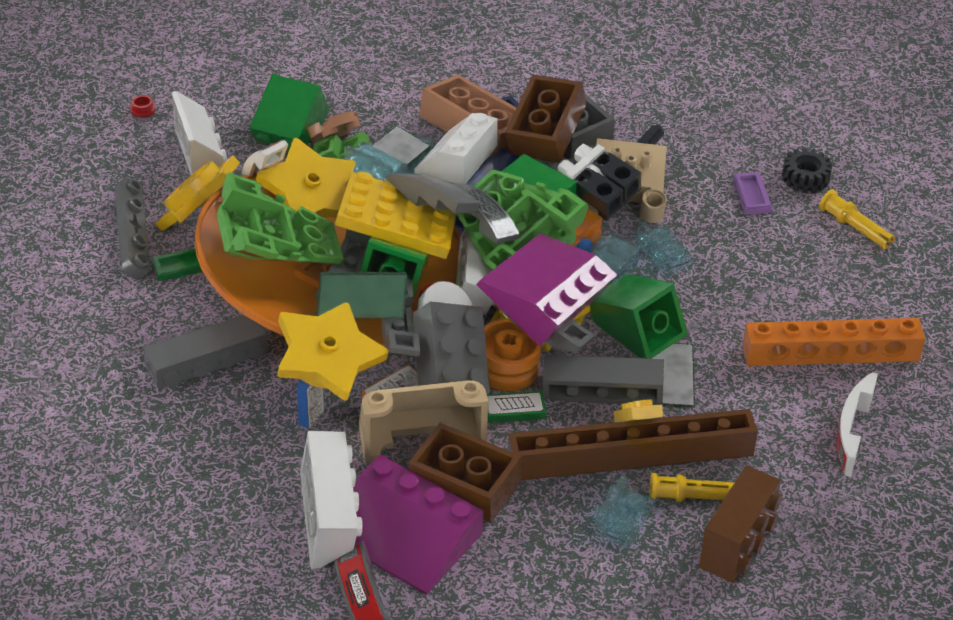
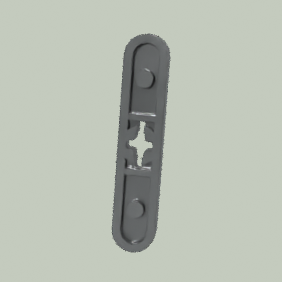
[115,178,150,280]

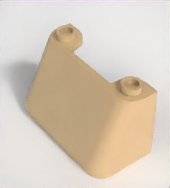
[359,380,488,463]

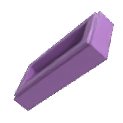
[733,172,772,215]

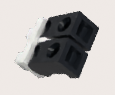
[558,144,641,221]

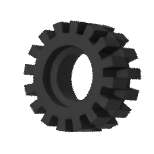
[782,148,832,193]

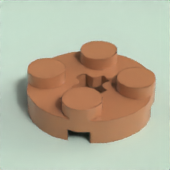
[307,111,361,145]

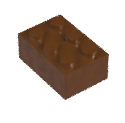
[505,74,586,163]
[408,422,522,523]
[699,465,783,583]

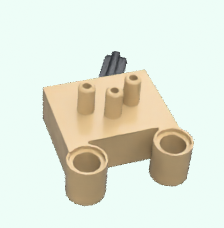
[586,124,667,223]

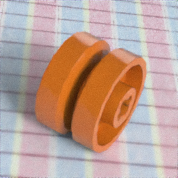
[484,319,542,392]

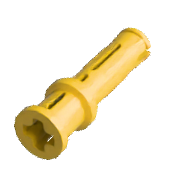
[819,189,895,250]
[649,473,735,502]

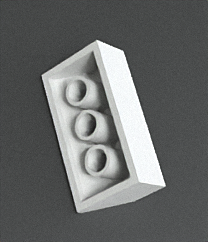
[300,431,362,569]

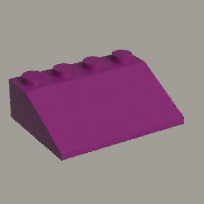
[476,233,617,346]
[353,454,483,595]

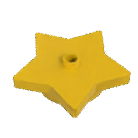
[255,138,356,218]
[155,155,240,231]
[277,302,389,401]

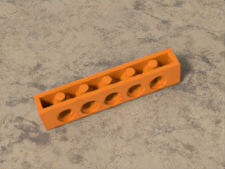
[742,318,925,366]

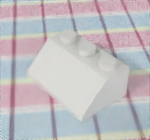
[171,91,227,175]
[414,113,497,184]

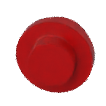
[130,95,156,118]

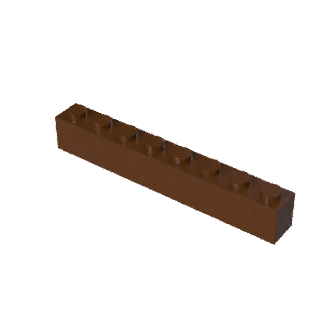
[508,409,758,480]

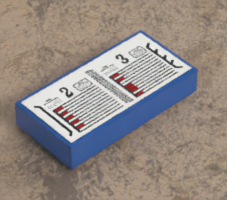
[297,380,324,429]

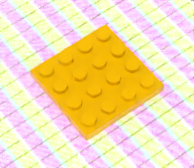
[335,171,456,259]

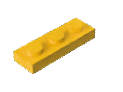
[613,399,663,422]

